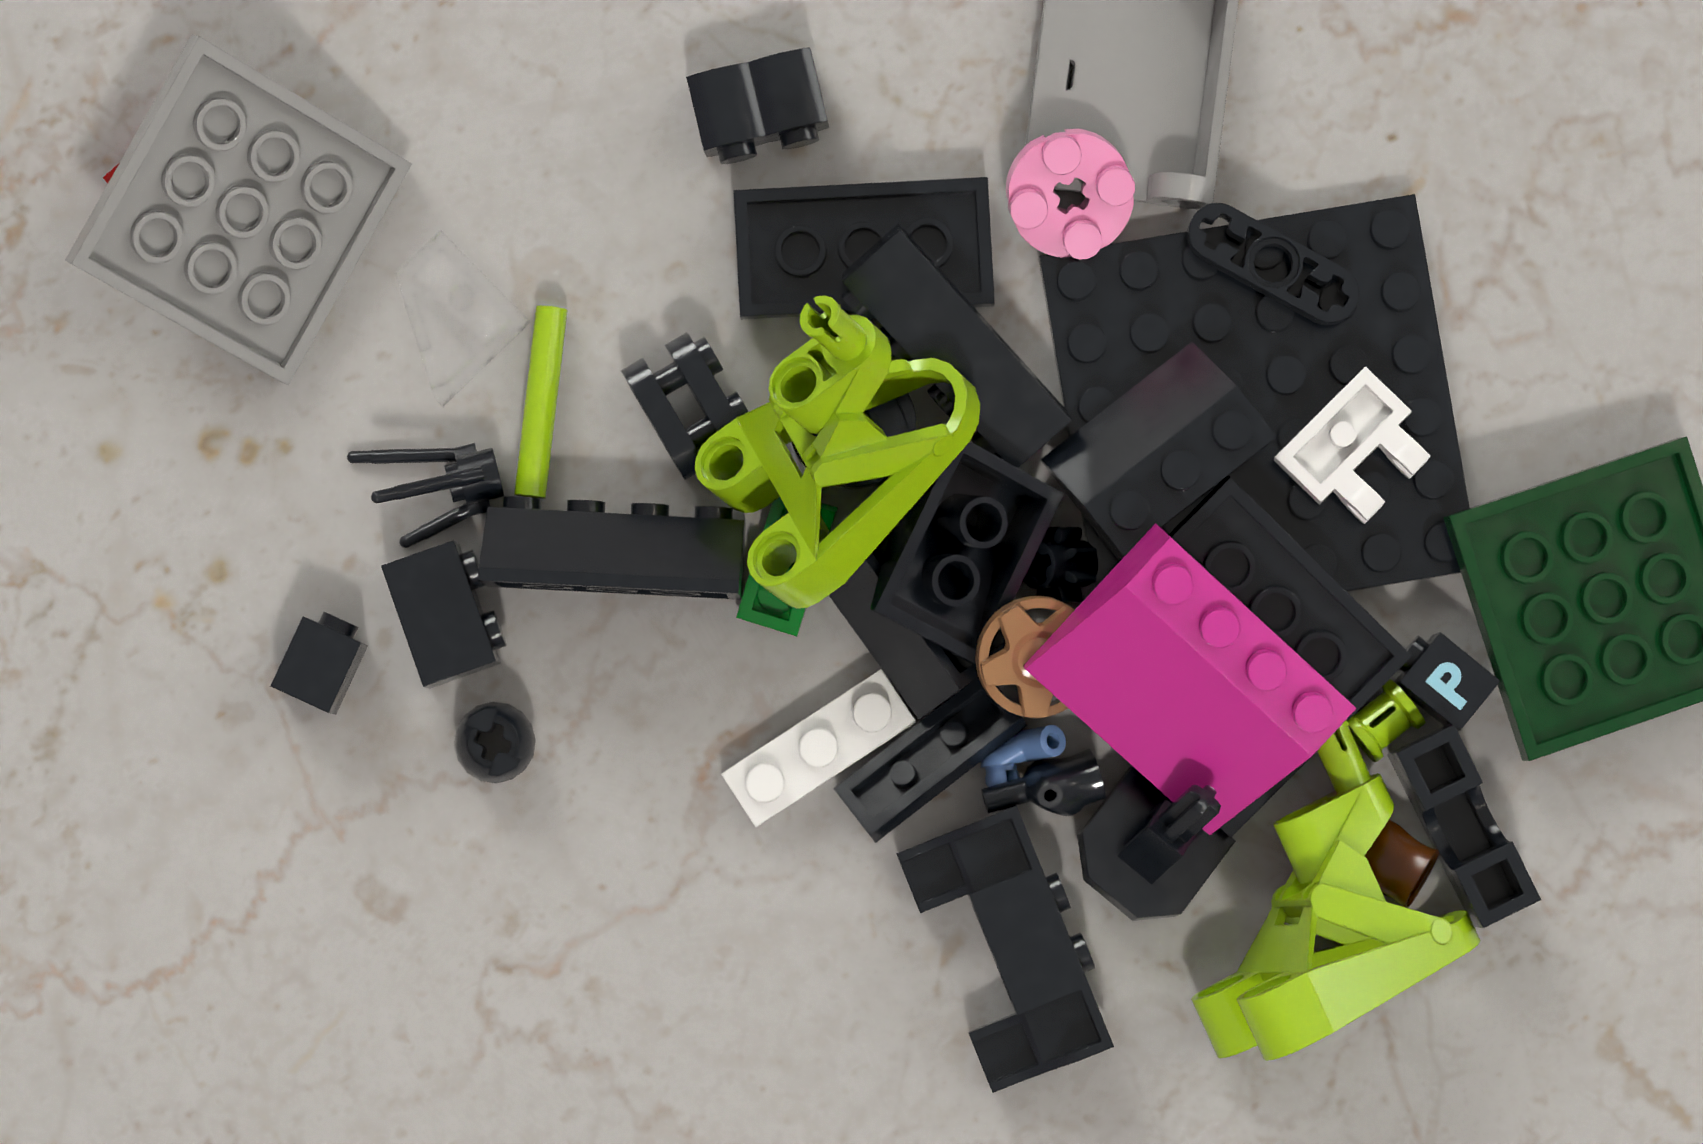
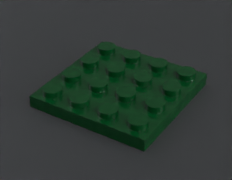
[1443,436,1703,761]

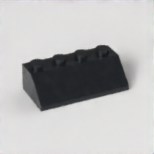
[478,496,746,600]

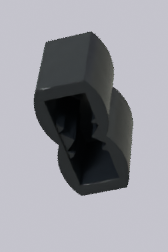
[686,47,829,164]

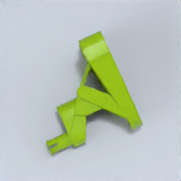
[695,295,980,609]
[1191,719,1481,1061]

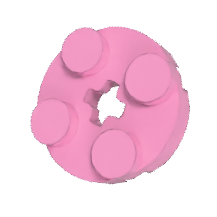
[1006,129,1135,260]

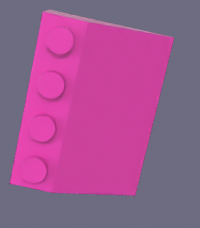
[1023,523,1357,835]

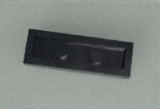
[833,677,1027,843]

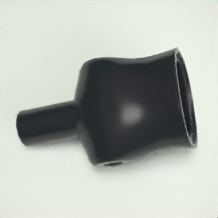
[981,749,1106,816]

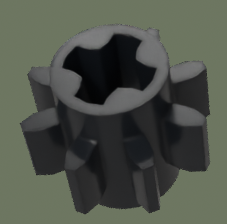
[1023,526,1098,603]

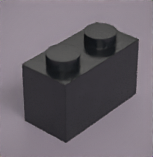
[381,540,507,689]

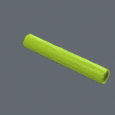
[514,305,568,499]

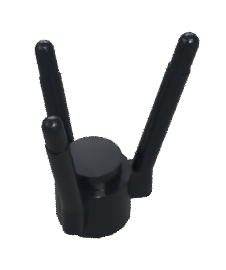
[347,443,504,548]

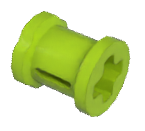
[1348,679,1426,763]

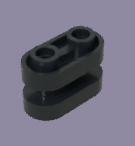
[621,332,749,480]

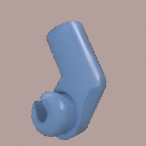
[980,725,1066,787]

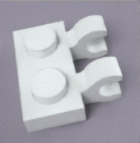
[1274,366,1431,524]

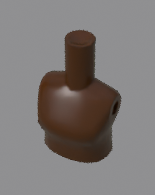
[1364,819,1439,908]

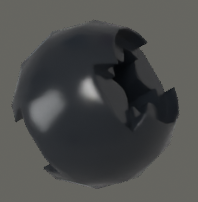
[454,702,536,783]

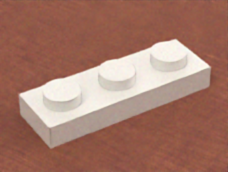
[721,669,916,827]

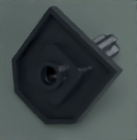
[1077,765,1236,921]

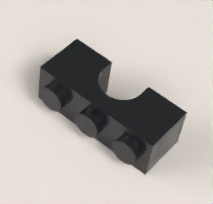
[1387,725,1541,928]

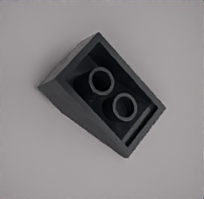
[870,442,1064,666]

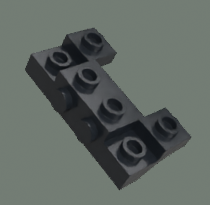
[896,806,1114,1093]

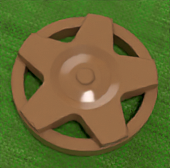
[975,596,1074,718]

